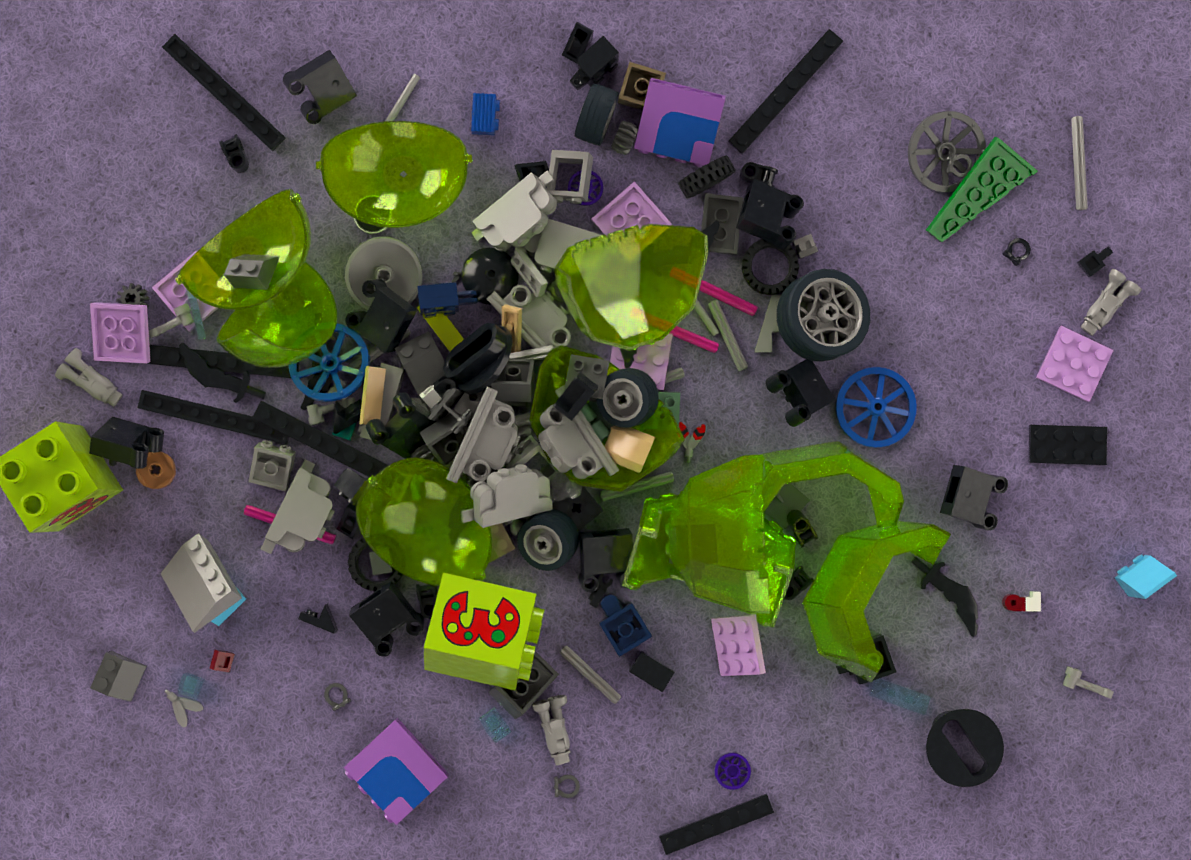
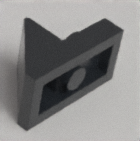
[562,22,594,64]
[514,161,549,181]
[332,399,362,435]
[336,503,368,539]
[298,604,338,634]

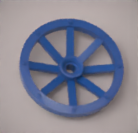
[289,323,370,402]
[835,367,917,448]

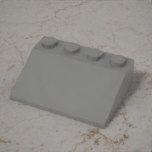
[161,533,242,633]

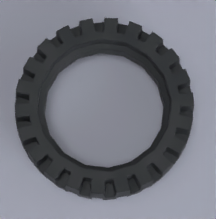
[678,155,736,199]
[742,239,799,295]
[348,534,406,591]

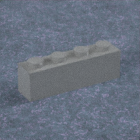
[358,363,405,440]

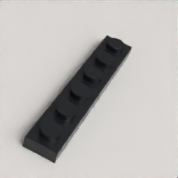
[659,794,774,855]

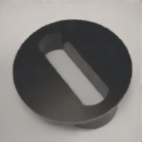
[443,322,512,394]
[926,709,1004,787]

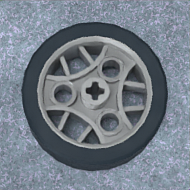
[776,269,870,362]

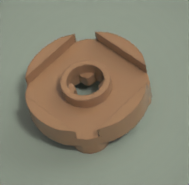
[136,451,176,489]

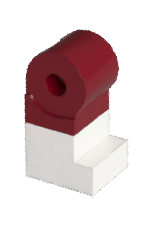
[1002,591,1041,611]

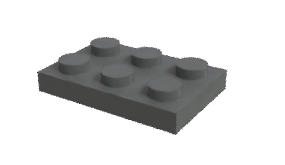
[701,193,743,255]

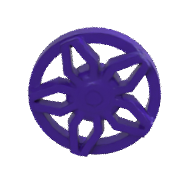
[568,170,603,206]
[714,753,751,790]

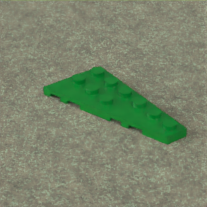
[926,137,1038,242]

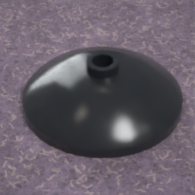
[461,247,519,305]

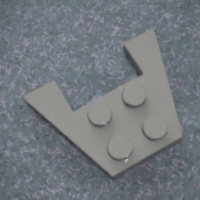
[755,295,828,353]

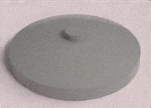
[345,237,422,310]

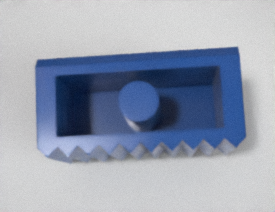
[471,93,500,135]

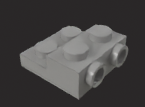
[249,440,296,491]

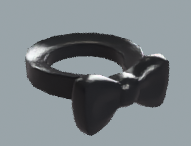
[1003,238,1031,266]

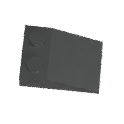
[394,331,445,404]
[488,651,559,719]

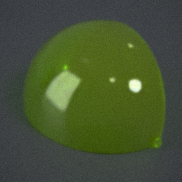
[316,121,472,228]
[175,189,311,310]
[216,256,337,368]
[356,458,492,586]

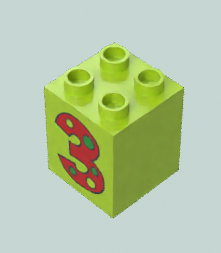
[0,421,123,533]
[424,573,545,691]

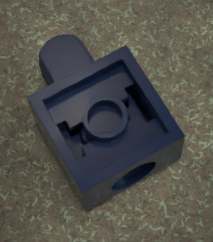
[417,282,478,318]
[599,595,653,657]

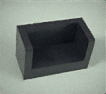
[553,372,598,421]
[629,651,675,692]

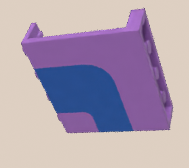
[634,78,726,167]
[344,718,449,825]

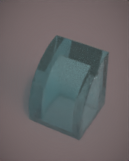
[178,673,205,701]
[479,707,511,743]

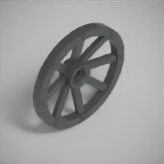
[908,111,986,192]

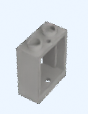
[547,150,593,204]
[505,435,560,481]

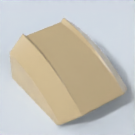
[604,426,655,473]

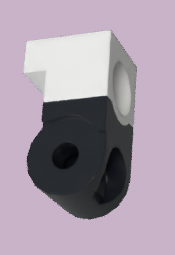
[420,376,456,409]

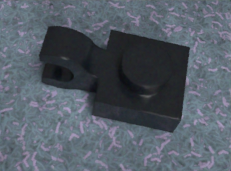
[1077,247,1113,277]
[588,574,613,608]

